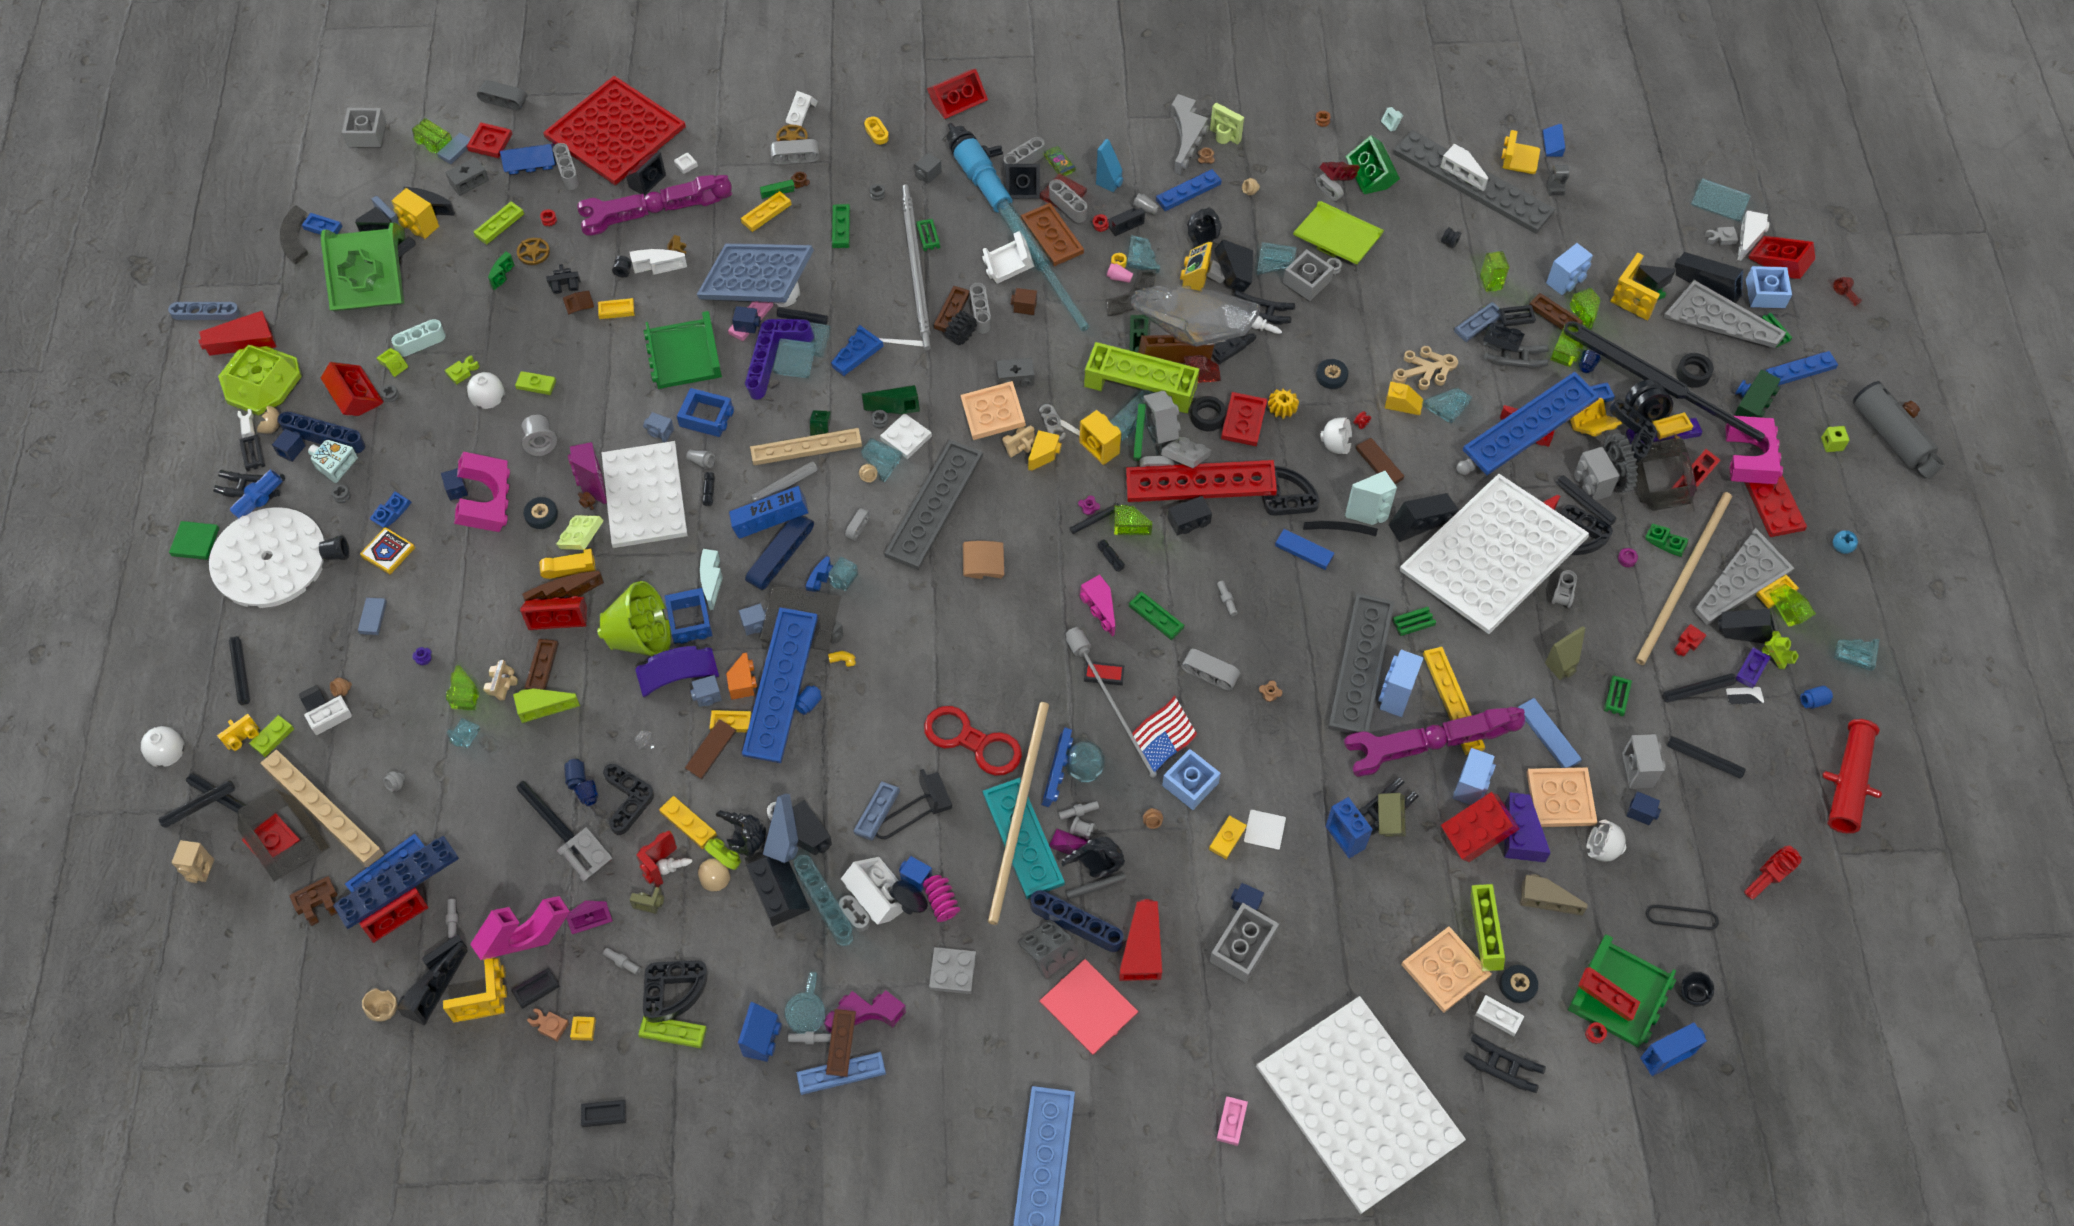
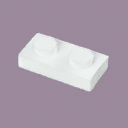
[1475,995,1524,1036]

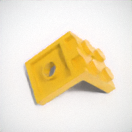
[1610,253,1660,321]
[443,957,507,1023]

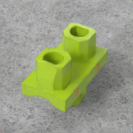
[1762,631,1799,669]

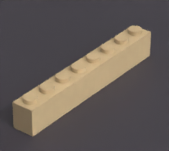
[261,749,384,868]

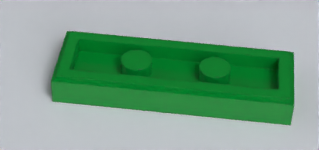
[832,204,850,248]
[1133,404,1146,462]
[1128,591,1185,640]

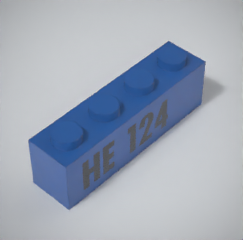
[729,486,809,539]

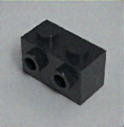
[1168,496,1212,535]

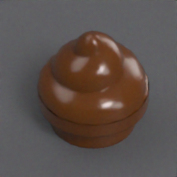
[1902,400,1920,418]

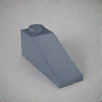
[763,793,798,863]

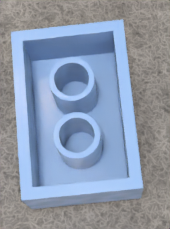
[1378,650,1423,717]

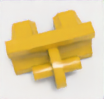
[217,714,260,751]

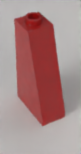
[198,311,277,356]
[1119,899,1162,981]

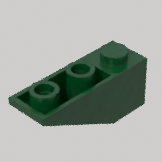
[862,385,920,414]

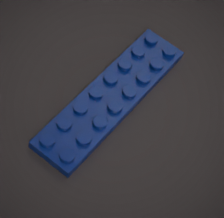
[1463,372,1599,475]
[742,607,818,763]

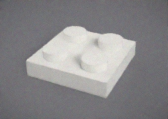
[880,414,932,459]

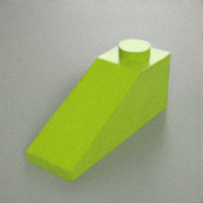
[513,689,580,723]

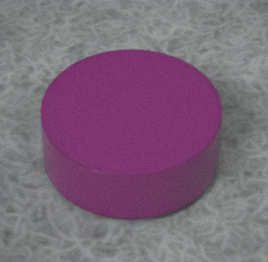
[1618,548,1638,567]

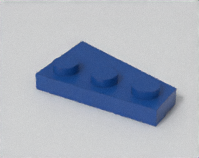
[831,325,884,376]

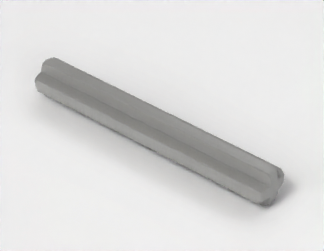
[751,461,817,502]

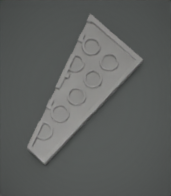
[1664,280,1786,348]
[1694,528,1794,625]

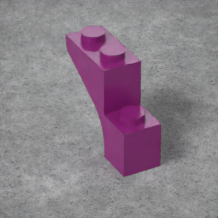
[824,990,906,1033]

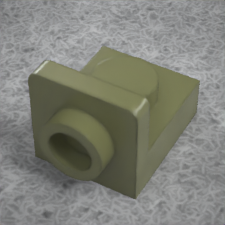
[630,887,664,914]

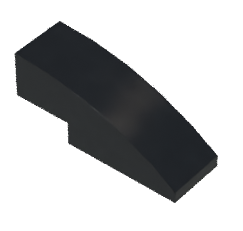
[403,187,455,216]

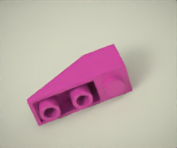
[1079,575,1115,636]

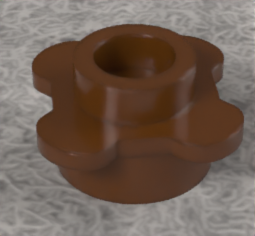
[791,171,810,189]
[578,491,596,510]

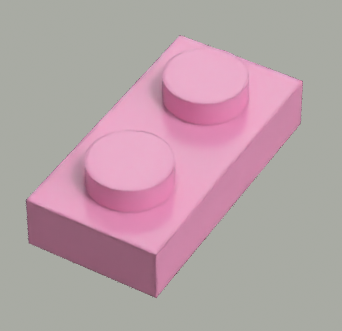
[1216,1096,1248,1146]

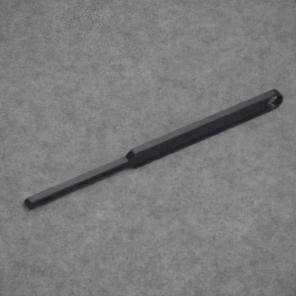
[1564,321,1765,441]

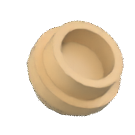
[1242,178,1260,195]
[859,464,877,482]

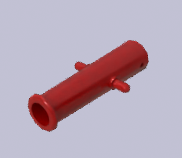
[1823,719,1882,833]

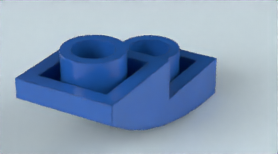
[370,491,412,528]
[806,557,834,598]

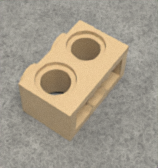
[172,840,214,883]

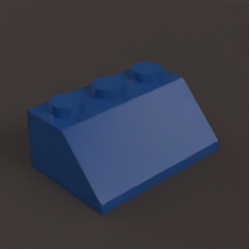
[500,143,556,174]

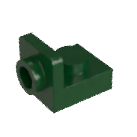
[810,410,831,436]

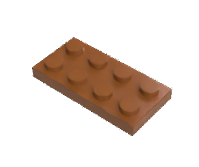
[1020,203,1084,266]

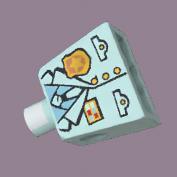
[308,440,358,483]

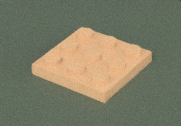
[961,381,1026,440]
[1526,767,1597,827]
[1401,927,1492,1013]

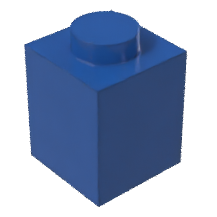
[899,856,932,892]

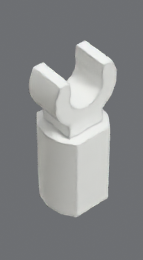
[237,409,255,438]

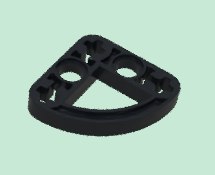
[1259,466,1319,516]
[1560,505,1613,555]
[643,960,708,1023]

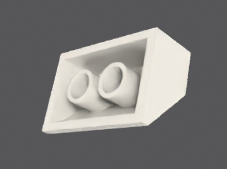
[841,857,904,925]

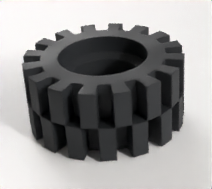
[945,311,977,345]

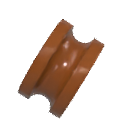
[1315,111,1331,127]

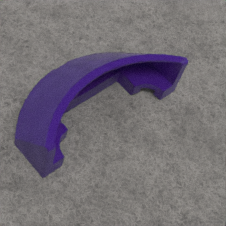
[635,646,719,697]

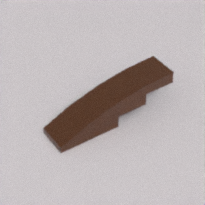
[522,571,604,601]

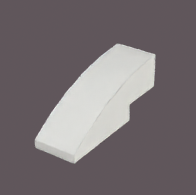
[630,249,687,275]

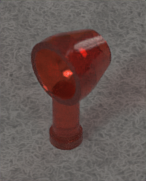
[1833,277,1862,306]

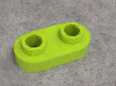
[704,838,741,870]

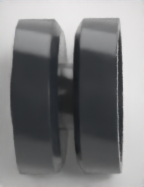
[1625,379,1674,423]

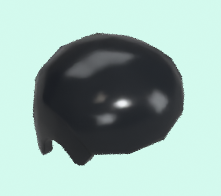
[1681,972,1714,1007]

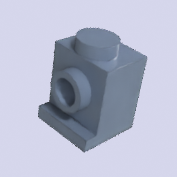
[643,412,674,443]

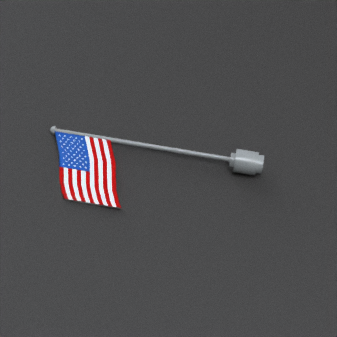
[1065,627,1197,778]

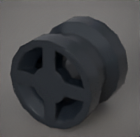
[1441,227,1462,248]
[612,256,632,278]

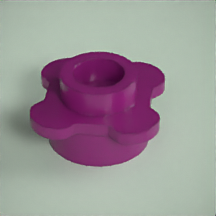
[1078,495,1100,515]

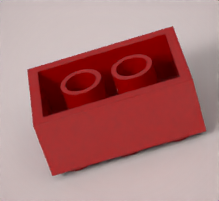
[1441,792,1520,862]

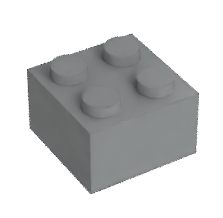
[342,108,386,147]
[1283,249,1334,301]
[1144,391,1181,444]
[1574,447,1620,501]
[1622,734,1665,789]

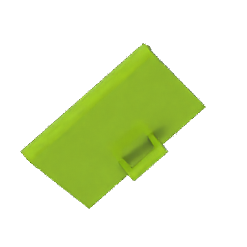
[1293,201,1384,264]

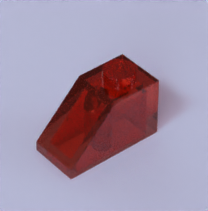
[1184,355,1221,383]

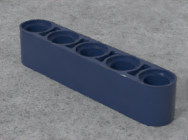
[278,411,365,454]
[745,515,814,590]
[1031,890,1124,952]

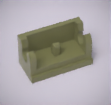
[1378,793,1406,837]

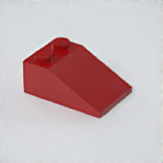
[1749,236,1815,279]

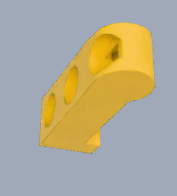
[539,549,596,579]

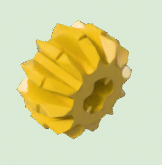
[1268,388,1299,419]

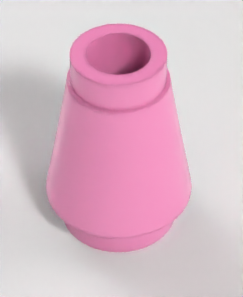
[1106,263,1133,283]

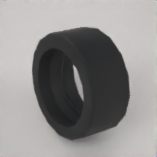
[1676,353,1714,388]
[1191,396,1226,432]

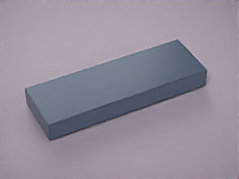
[1454,302,1500,342]
[853,781,900,841]

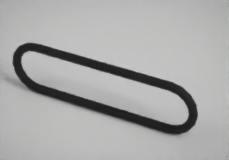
[875,795,932,839]
[1646,905,1719,930]

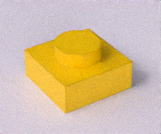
[570,1017,596,1041]

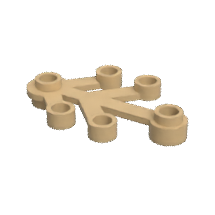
[1392,346,1458,390]

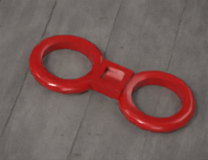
[924,706,1022,776]

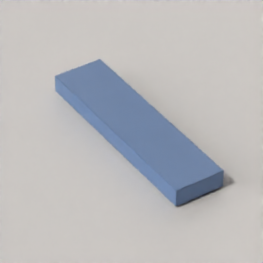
[1518,698,1582,768]
[796,1052,886,1095]

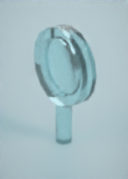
[785,972,825,1034]

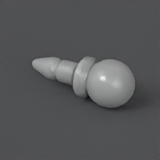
[1456,459,1477,475]

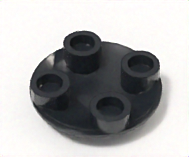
[889,881,928,915]

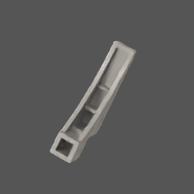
[1170,94,1209,175]

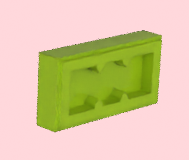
[515,371,556,395]

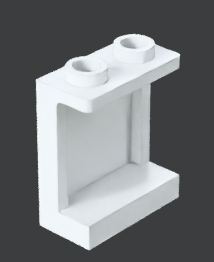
[982,231,1034,284]

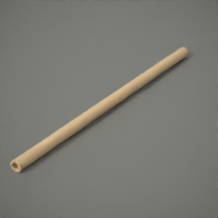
[1636,492,1732,665]
[988,702,1049,925]

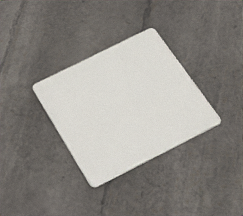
[1244,810,1286,850]

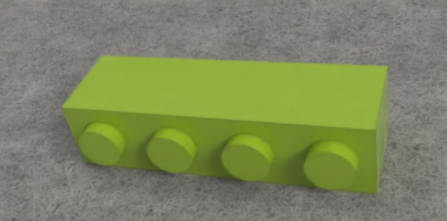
[1470,884,1505,971]

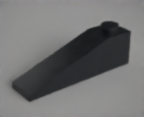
[397,942,468,1025]

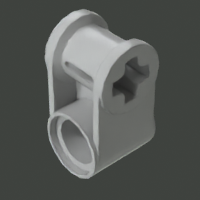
[1551,570,1577,609]

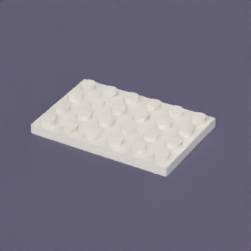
[602,441,688,548]

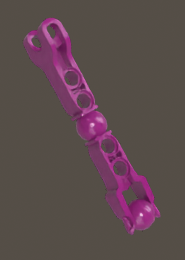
[577,175,732,236]
[1344,707,1526,777]

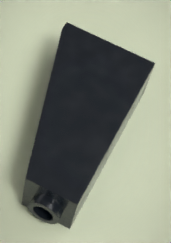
[1674,252,1743,303]

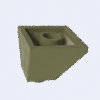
[1545,626,1585,680]

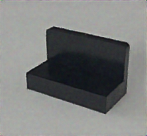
[1108,208,1145,236]
[919,769,952,815]

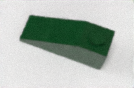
[1129,315,1151,353]

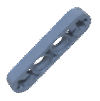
[168,302,240,320]

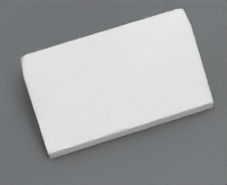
[304,695,352,735]

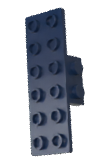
[333,836,459,929]

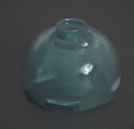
[1065,741,1105,782]

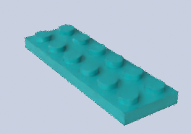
[982,778,1065,899]

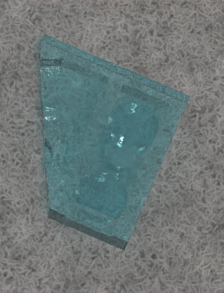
[1126,235,1160,273]
[1257,242,1296,275]
[1422,388,1472,424]
[861,438,903,482]
[1834,639,1880,671]

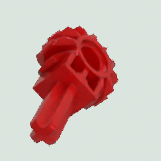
[1744,845,1802,900]

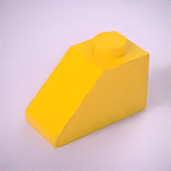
[1385,381,1423,415]
[1028,430,1062,471]

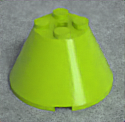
[597,581,671,656]

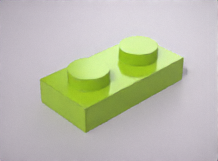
[249,715,294,757]

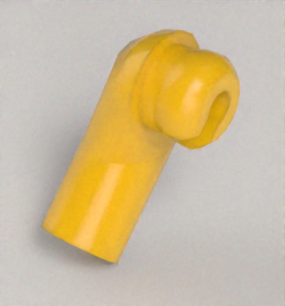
[828,651,856,667]

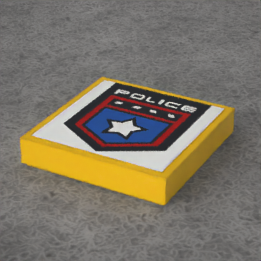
[360,527,415,575]

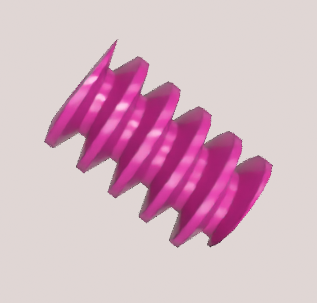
[923,875,961,922]

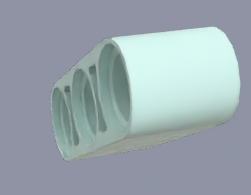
[391,319,446,357]

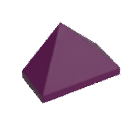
[1049,829,1088,855]
[566,901,613,934]

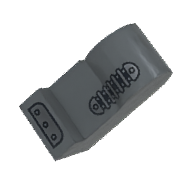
[1547,165,1569,196]

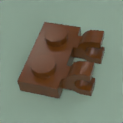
[289,876,338,926]

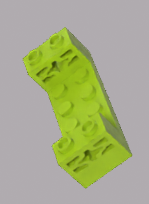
[1084,342,1199,414]

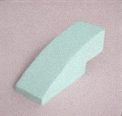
[700,549,723,610]

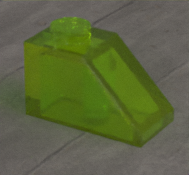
[1114,505,1152,535]
[1769,584,1816,627]

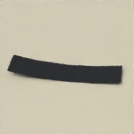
[1303,521,1378,536]

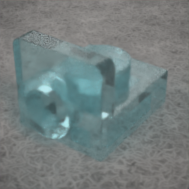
[446,718,480,748]

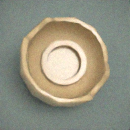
[257,406,280,434]
[698,858,731,892]
[362,988,398,1021]

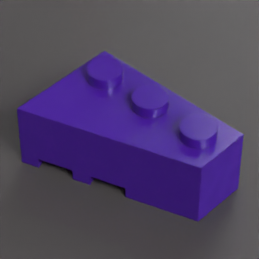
[1504,792,1551,862]

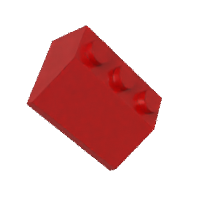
[927,69,988,119]
[320,362,383,416]
[520,596,587,630]
[359,887,429,943]

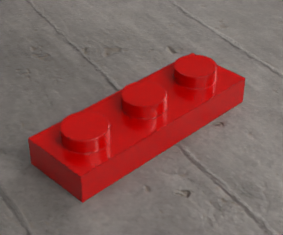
[1578,967,1640,1021]

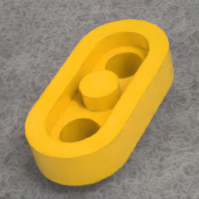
[864,117,889,145]

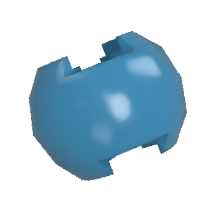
[1833,530,1858,554]

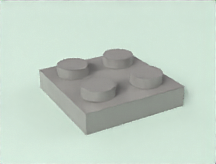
[1161,437,1211,468]
[929,947,976,994]

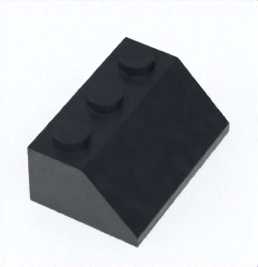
[746,857,810,927]

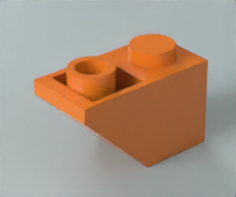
[726,653,757,700]

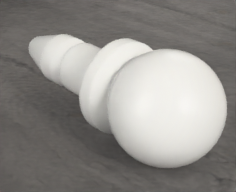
[1249,315,1282,334]
[656,858,692,875]

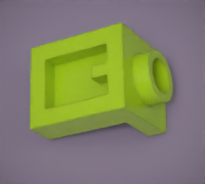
[376,348,408,377]

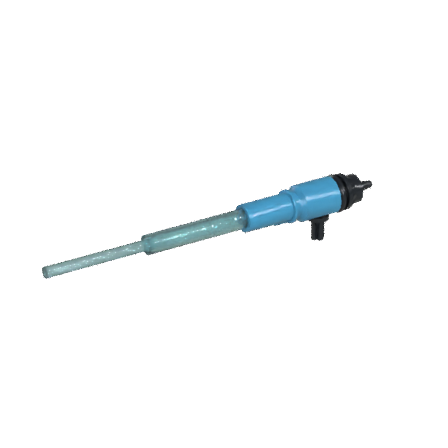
[947,123,1089,331]

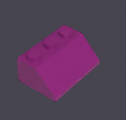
[568,442,607,504]

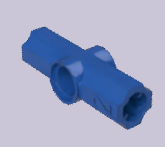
[230,469,283,518]

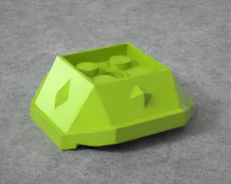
[218,345,302,416]

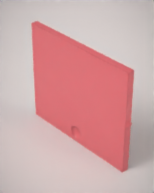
[1040,959,1138,1055]

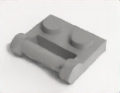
[557,827,612,882]

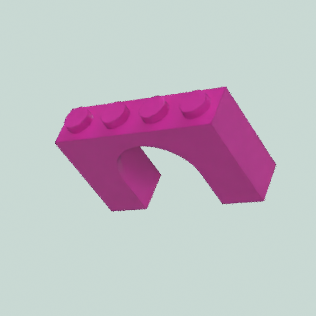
[1725,416,1783,484]
[454,452,510,532]
[470,896,570,960]

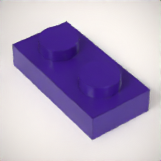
[1736,648,1771,689]

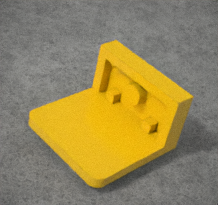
[1501,130,1540,174]
[1570,398,1622,436]

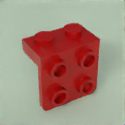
[636,830,677,887]

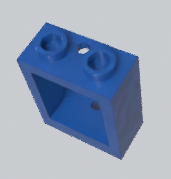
[677,388,734,437]
[665,588,713,644]
[1325,797,1373,858]
[1640,1022,1707,1077]

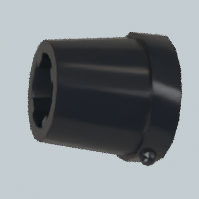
[319,535,349,560]

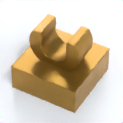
[667,235,686,254]

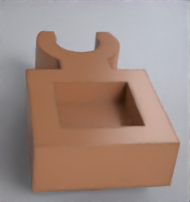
[527,1009,569,1042]

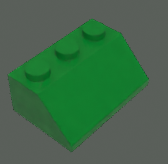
[1345,135,1400,194]

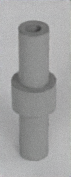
[1217,581,1238,616]
[1058,801,1099,820]
[445,899,458,940]
[603,948,641,975]
[788,1031,831,1045]

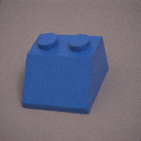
[738,1002,782,1062]

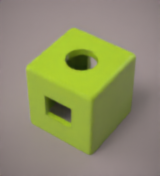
[1821,426,1849,452]

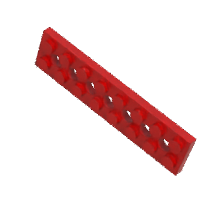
[1126,460,1277,502]

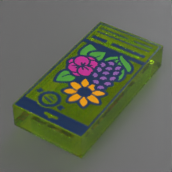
[1044,146,1076,178]

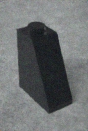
[1214,239,1253,293]
[1718,609,1775,644]
[770,800,832,855]

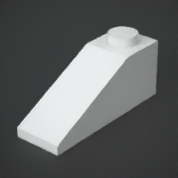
[1441,144,1488,191]
[1737,211,1769,261]

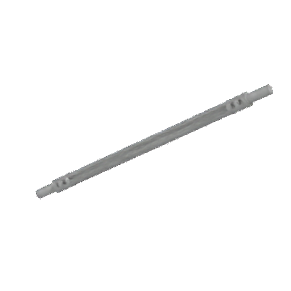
[902,184,931,350]

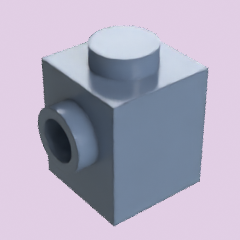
[739,603,770,636]
[690,675,722,707]

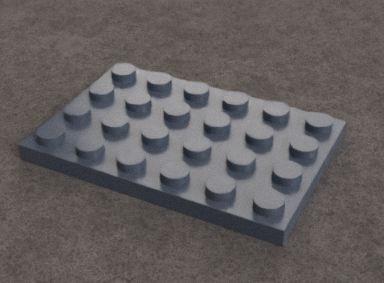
[697,244,814,302]

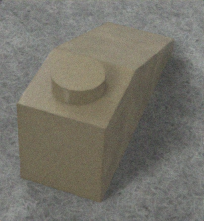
[1520,874,1588,916]

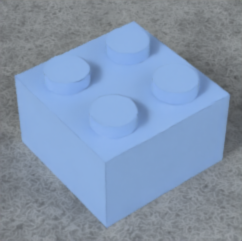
[1546,243,1593,295]
[1746,266,1792,308]
[1452,748,1496,805]
[1162,749,1221,810]

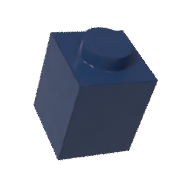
[732,306,761,334]
[272,429,306,462]
[441,468,468,501]
[1626,791,1661,825]
[1231,883,1264,911]

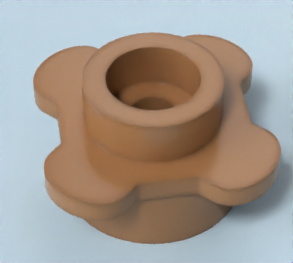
[1198,148,1215,164]
[1259,681,1282,702]

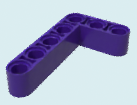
[745,319,815,400]

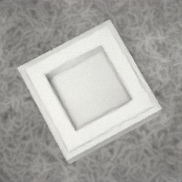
[674,152,698,174]

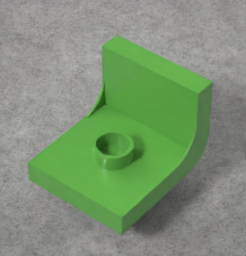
[321,222,405,312]

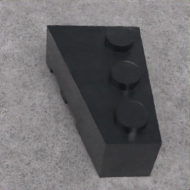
[1388,493,1458,542]

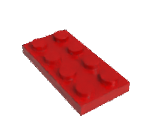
[1744,475,1807,537]

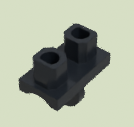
[546,264,581,294]

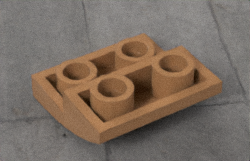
[963,541,1004,579]

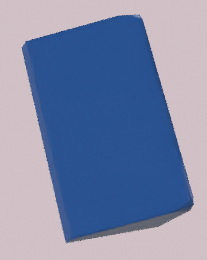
[1543,124,1565,157]

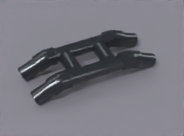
[1229,290,1295,325]
[213,470,285,499]
[1354,777,1419,836]
[1463,1034,1546,1093]

